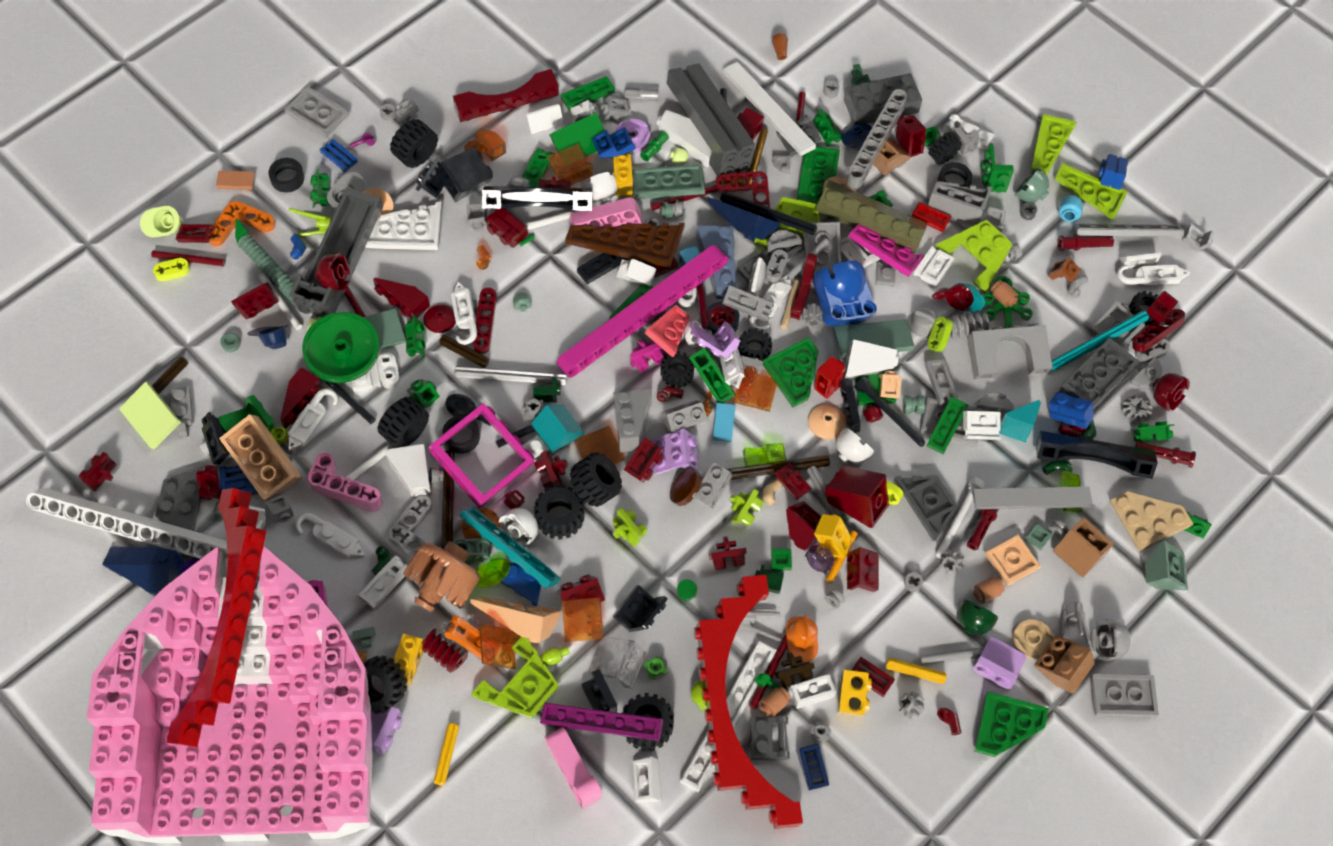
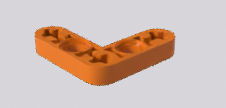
[209,201,276,246]

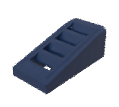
[796,743,829,791]

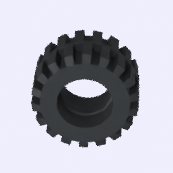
[390,119,438,168]
[377,397,429,448]
[570,452,622,507]
[534,485,584,540]
[363,656,408,714]
[622,693,674,751]

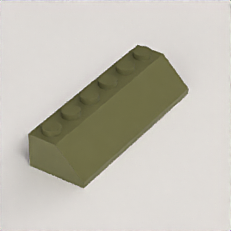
[815,180,927,253]

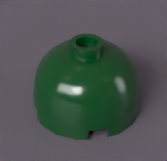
[956,599,998,636]

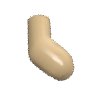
[762,479,782,505]

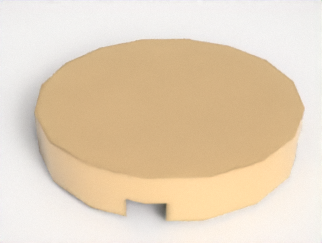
[1012,619,1053,659]

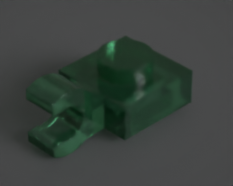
[851,64,871,85]

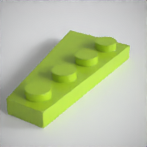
[1030,114,1077,175]
[1054,163,1128,221]

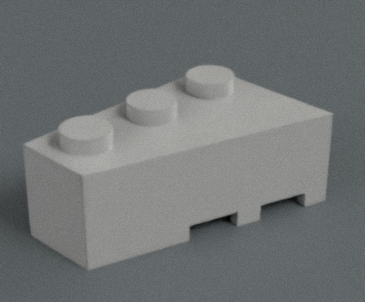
[928,181,992,225]
[613,389,651,452]

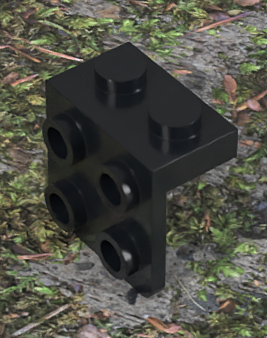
[612,585,668,632]

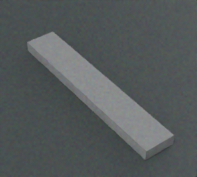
[1073,224,1184,237]
[972,487,1093,509]

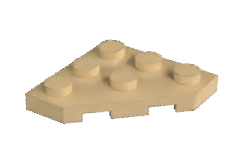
[1110,491,1193,552]

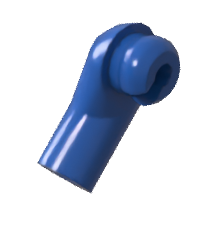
[290,234,306,260]

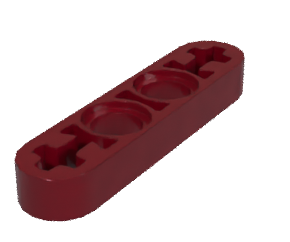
[473,287,497,354]
[1132,309,1185,352]

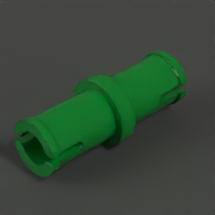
[640,131,669,162]

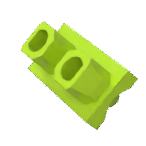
[729,489,764,527]
[612,508,648,548]

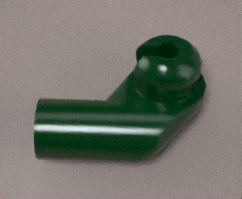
[1079,420,1097,440]
[1042,461,1072,475]
[371,546,390,575]

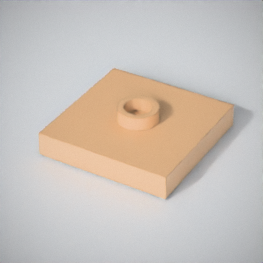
[985,534,1041,586]

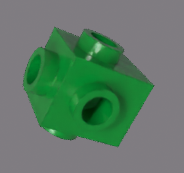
[406,379,440,408]

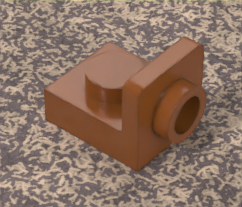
[1047,257,1081,282]

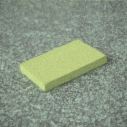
[119,382,181,450]

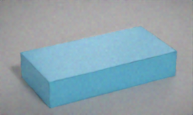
[713,403,735,442]

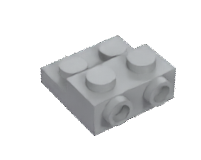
[1091,301,1145,349]

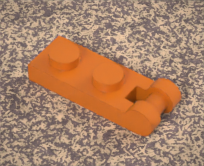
[444,616,500,664]

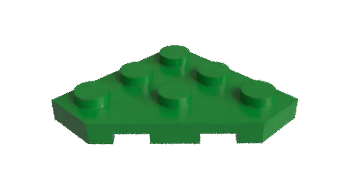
[763,337,819,408]
[974,691,1049,757]

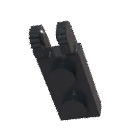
[577,253,628,284]
[840,379,861,433]

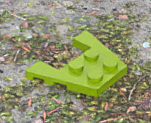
[755,197,820,245]
[935,220,1013,294]
[471,637,559,719]

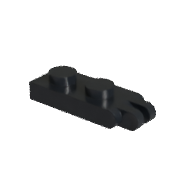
[201,412,230,465]

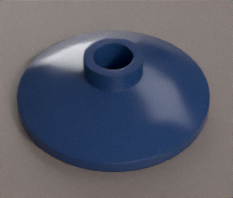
[841,124,872,148]

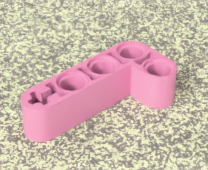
[570,198,643,227]
[307,452,382,511]
[544,727,602,809]

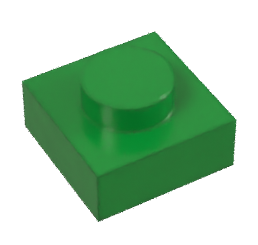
[771,549,792,571]

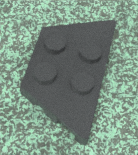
[155,466,204,531]
[894,476,958,541]

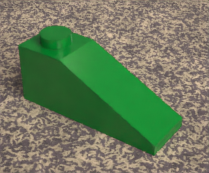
[689,346,736,403]

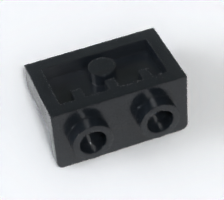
[416,157,444,198]
[582,669,617,712]

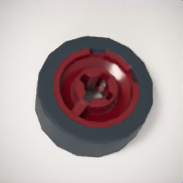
[706,302,740,336]

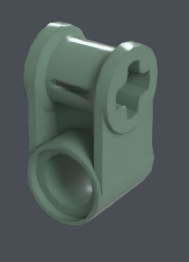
[453,538,490,564]

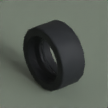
[268,157,305,193]
[937,162,972,187]
[442,415,480,454]

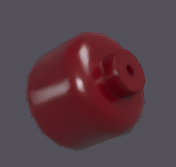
[863,404,883,423]
[504,490,525,509]

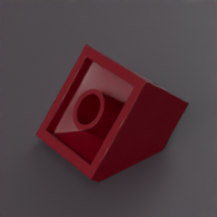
[786,501,821,551]

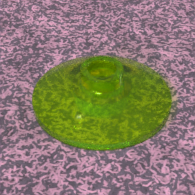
[476,558,510,588]

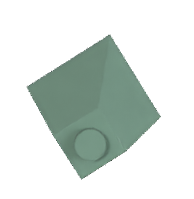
[1144,540,1188,591]

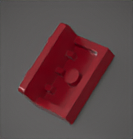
[624,438,665,483]
[847,547,879,592]
[557,574,605,615]

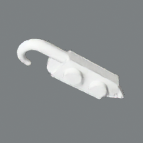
[1117,265,1190,285]
[749,276,792,332]
[451,282,477,345]
[720,349,745,389]
[287,388,338,451]
[295,513,365,558]

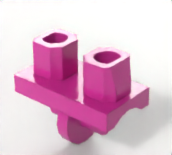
[630,340,664,372]

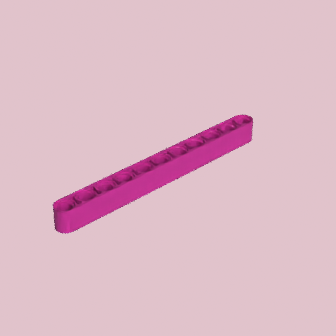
[556,245,728,378]

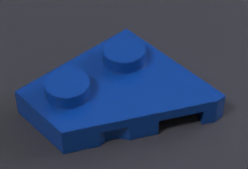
[501,562,542,606]

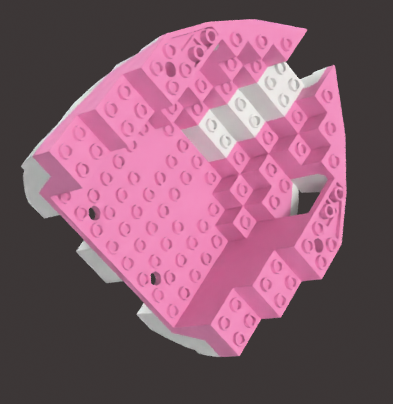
[87,546,373,844]

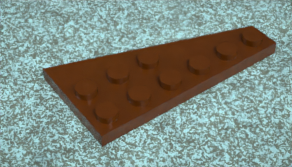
[565,223,685,268]

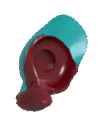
[932,283,985,312]

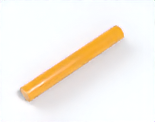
[826,530,858,583]

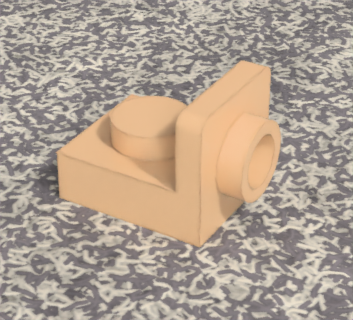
[879,371,902,399]

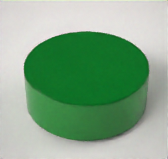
[677,579,697,601]

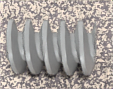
[949,312,989,338]

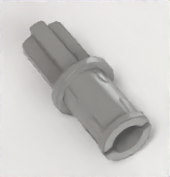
[624,87,658,101]

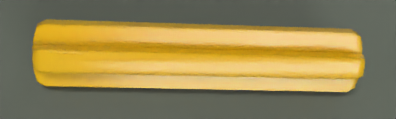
[886,657,947,684]
[433,723,459,786]

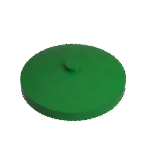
[302,312,380,383]

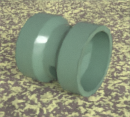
[903,395,925,414]

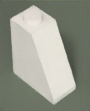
[843,340,899,379]
[385,444,431,497]

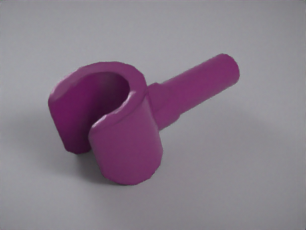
[349,133,375,148]

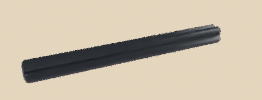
[720,192,817,235]

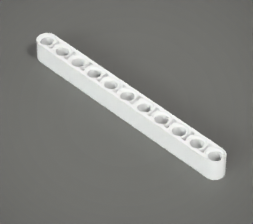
[26,488,227,564]

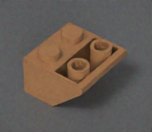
[864,136,911,176]
[1053,517,1114,578]
[1034,634,1095,694]

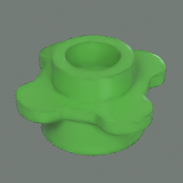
[644,656,667,680]

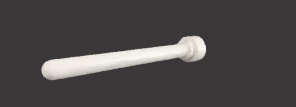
[936,477,985,558]

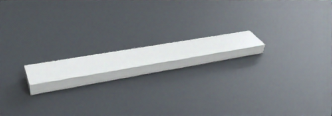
[723,62,816,156]
[680,641,777,793]

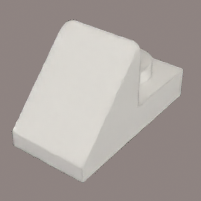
[616,259,656,286]

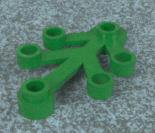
[983,276,1033,341]

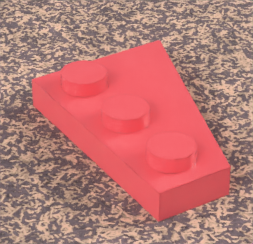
[645,305,690,357]

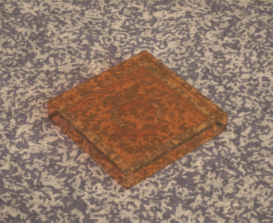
[574,426,625,464]

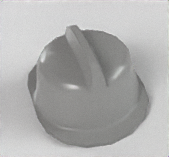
[327,172,365,208]
[907,308,944,343]

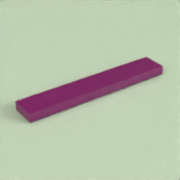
[540,703,663,741]

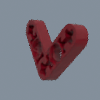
[716,171,770,219]
[790,253,818,320]

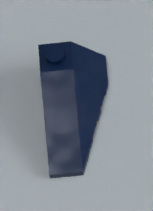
[707,197,781,241]
[102,547,185,595]

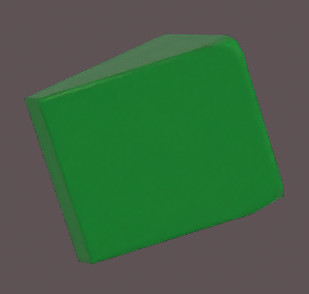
[924,126,940,147]
[235,219,249,248]

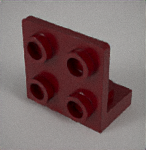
[231,282,279,320]

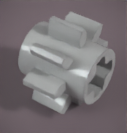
[397,99,419,121]
[802,304,823,327]
[522,397,544,421]
[939,549,965,574]
[899,691,924,719]

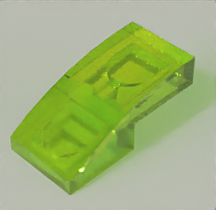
[742,443,787,466]

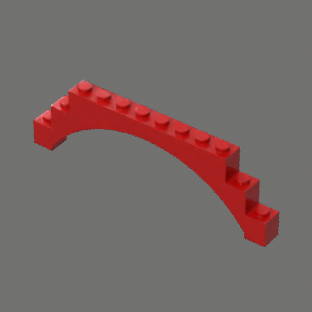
[166,488,267,747]
[694,575,803,829]

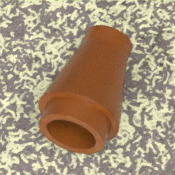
[771,33,788,60]

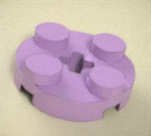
[615,119,650,153]

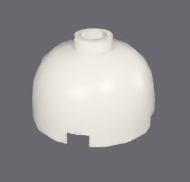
[581,172,617,205]
[836,427,874,464]
[498,508,539,548]

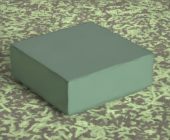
[1025,523,1052,550]

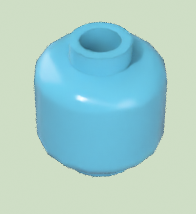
[1058,195,1083,222]

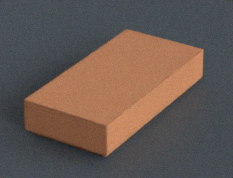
[216,171,255,190]

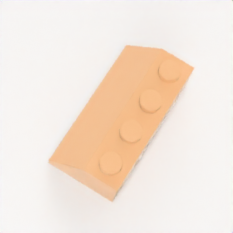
[219,414,303,501]

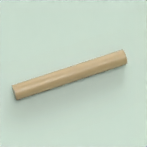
[780,280,801,329]

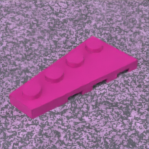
[848,224,925,277]

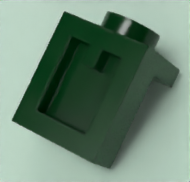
[533,377,560,402]
[755,564,784,594]

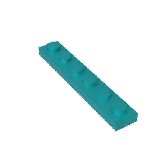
[459,507,561,588]

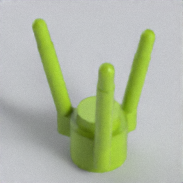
[289,208,332,237]

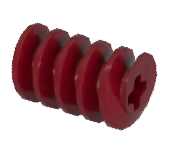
[422,628,468,672]

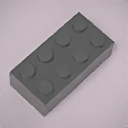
[844,73,923,124]

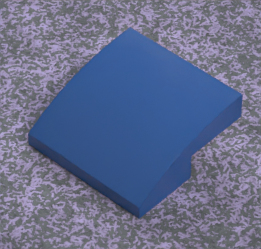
[591,127,636,158]

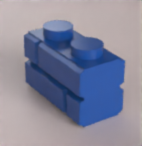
[1098,154,1128,190]
[1049,392,1094,429]

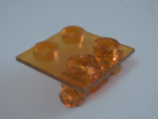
[547,143,594,185]
[733,366,777,412]
[561,598,604,642]
[479,624,521,669]

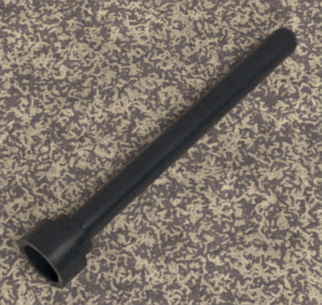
[854,376,925,447]

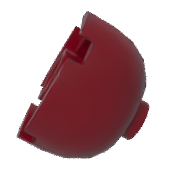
[315,253,350,291]
[1153,373,1190,412]

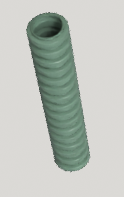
[238,234,295,303]

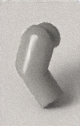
[1068,275,1088,298]

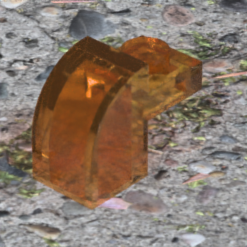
[464,130,506,161]

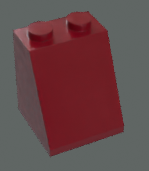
[825,465,889,528]

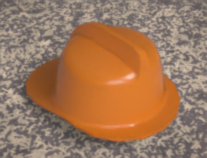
[786,615,818,663]

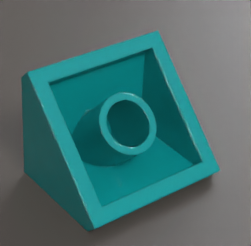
[999,400,1041,443]
[531,404,584,453]

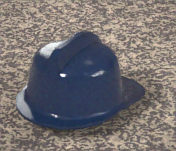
[247,325,289,349]

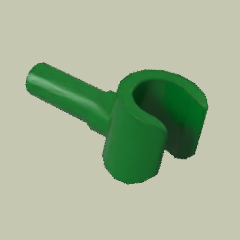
[754,673,780,688]

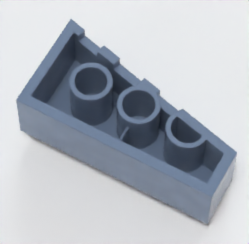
[696,226,736,299]

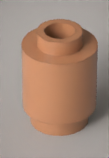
[991,280,1018,307]
[973,577,1005,604]
[760,686,791,717]

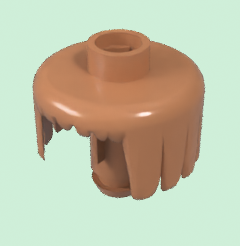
[403,541,480,612]

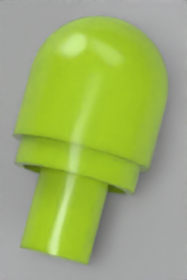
[541,646,570,666]

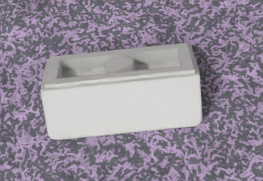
[526,104,563,134]
[1119,252,1162,268]
[747,258,767,297]
[790,674,837,709]
[633,757,661,803]

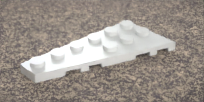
[365,201,442,250]

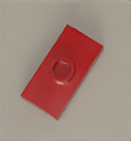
[912,202,952,232]

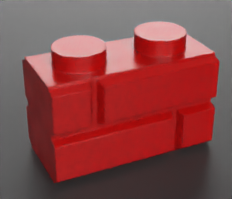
[814,357,845,399]

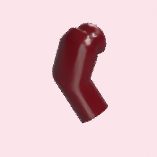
[657,386,684,402]
[1058,423,1087,437]
[937,708,962,735]

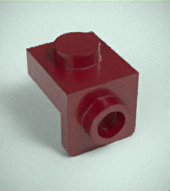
[1146,291,1178,323]

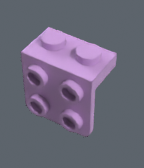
[689,322,741,359]
[651,428,699,474]
[973,637,1026,691]
[371,707,403,755]

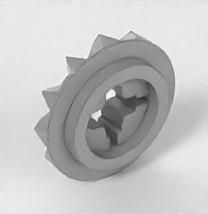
[1122,394,1153,423]

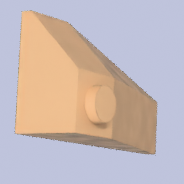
[470,596,561,643]

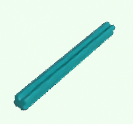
[1051,310,1149,371]

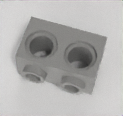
[661,400,707,433]
[693,462,733,509]

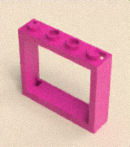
[428,403,534,509]

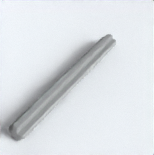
[454,366,567,385]

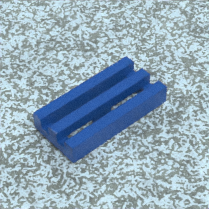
[320,139,358,172]

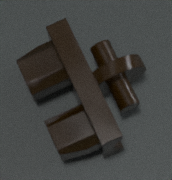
[774,652,815,689]

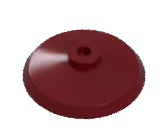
[423,305,456,333]

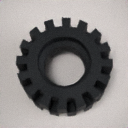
[928,132,962,165]
[1128,291,1158,326]
[738,328,772,361]
[660,351,695,388]

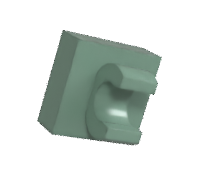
[353,627,376,648]

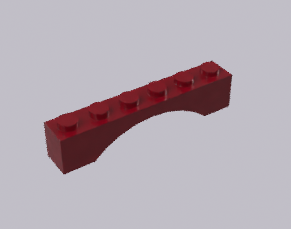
[453,69,559,122]

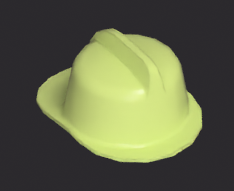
[140,206,183,237]

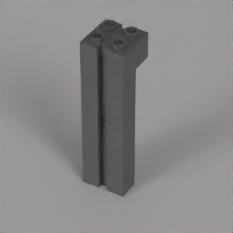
[666,63,755,177]
[289,187,384,317]

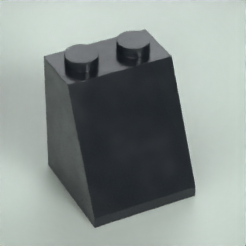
[436,147,493,203]

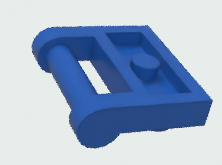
[219,466,259,495]

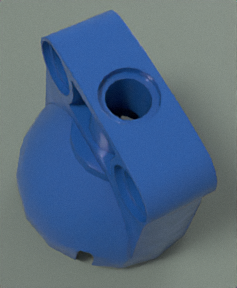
[812,260,877,326]

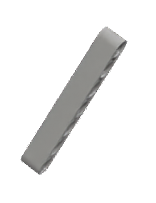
[847,89,907,189]

